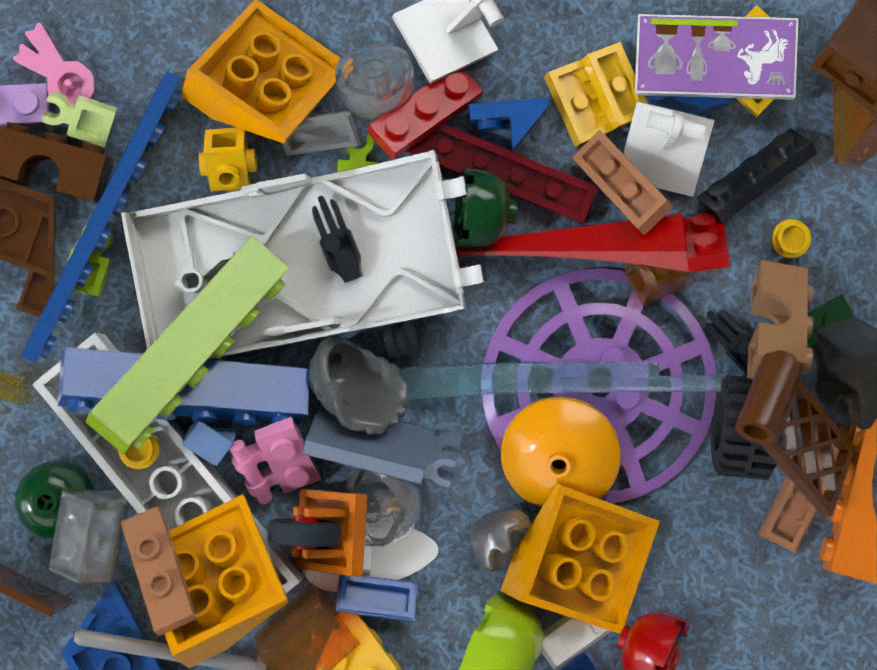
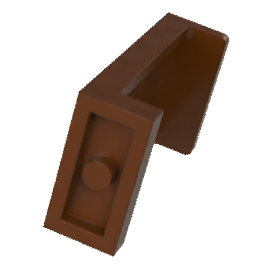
[811,0,877,114]

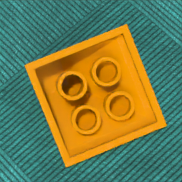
[181,0,351,143]
[500,484,660,634]
[164,494,289,668]

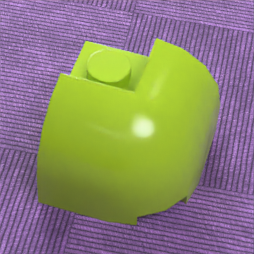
[459,591,544,670]

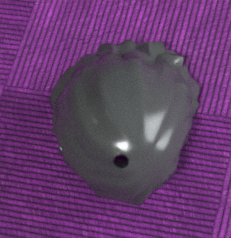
[309,336,409,435]

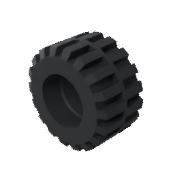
[711,375,783,480]

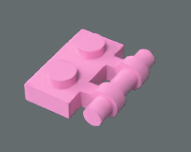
[229,417,321,504]

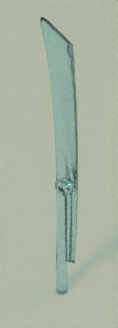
[399,362,722,401]

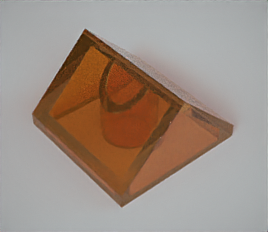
[253,583,360,670]

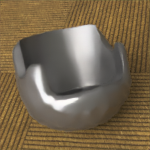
[471,509,531,572]

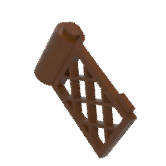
[735,350,855,516]

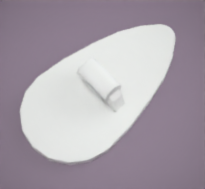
[301,516,438,592]

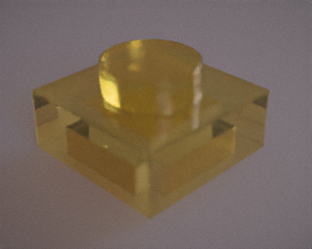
[0,371,32,405]

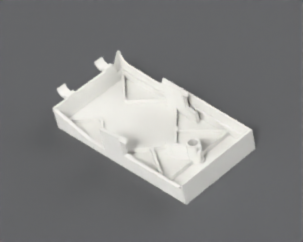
[121,150,484,359]

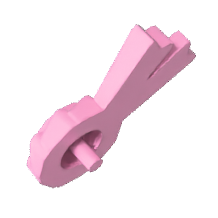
[13,23,96,105]

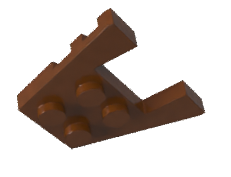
[0,178,56,317]

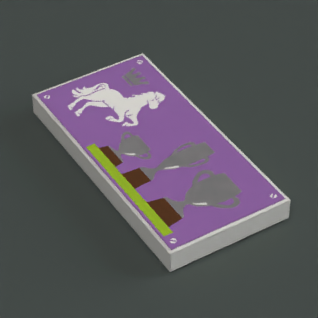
[635,14,798,100]

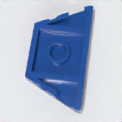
[61,581,165,670]

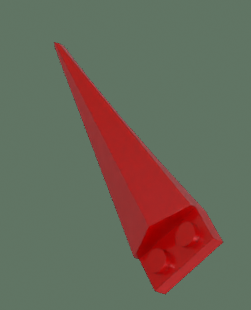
[454,212,730,272]

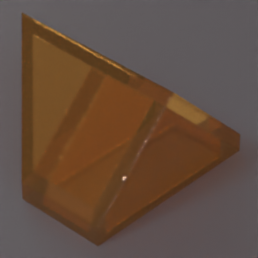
[832,84,877,167]

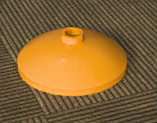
[501,396,621,508]

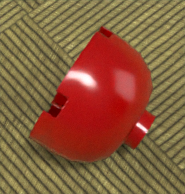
[617,611,689,670]

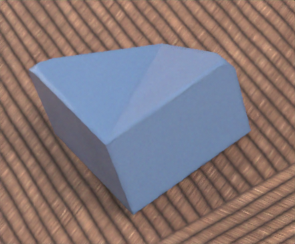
[183,421,236,466]

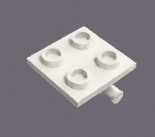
[392,0,505,84]
[623,101,714,197]

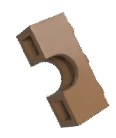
[747,260,814,379]

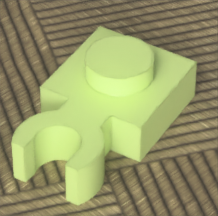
[41,92,117,148]

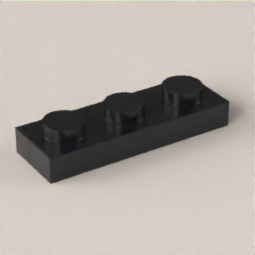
[697,128,818,223]

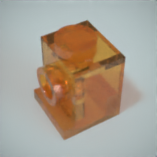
[624,263,690,305]

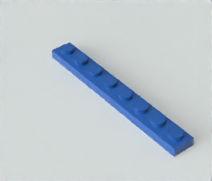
[20,70,182,363]

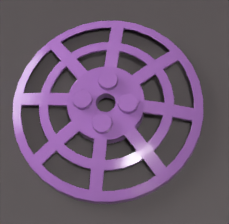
[481,268,717,503]

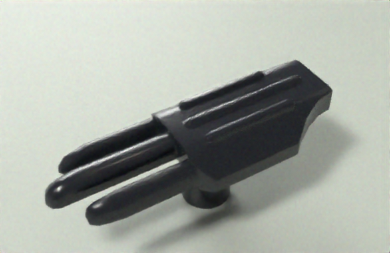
[312,196,363,283]
[705,310,753,375]

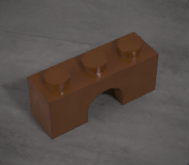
[0,122,114,204]

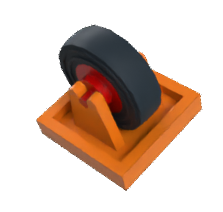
[268,489,367,576]

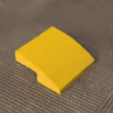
[544,42,648,147]

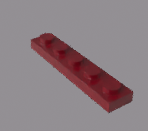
[405,124,598,224]

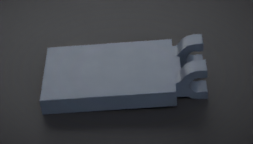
[303,403,463,488]

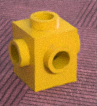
[199,127,257,192]

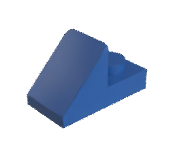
[469,97,549,152]

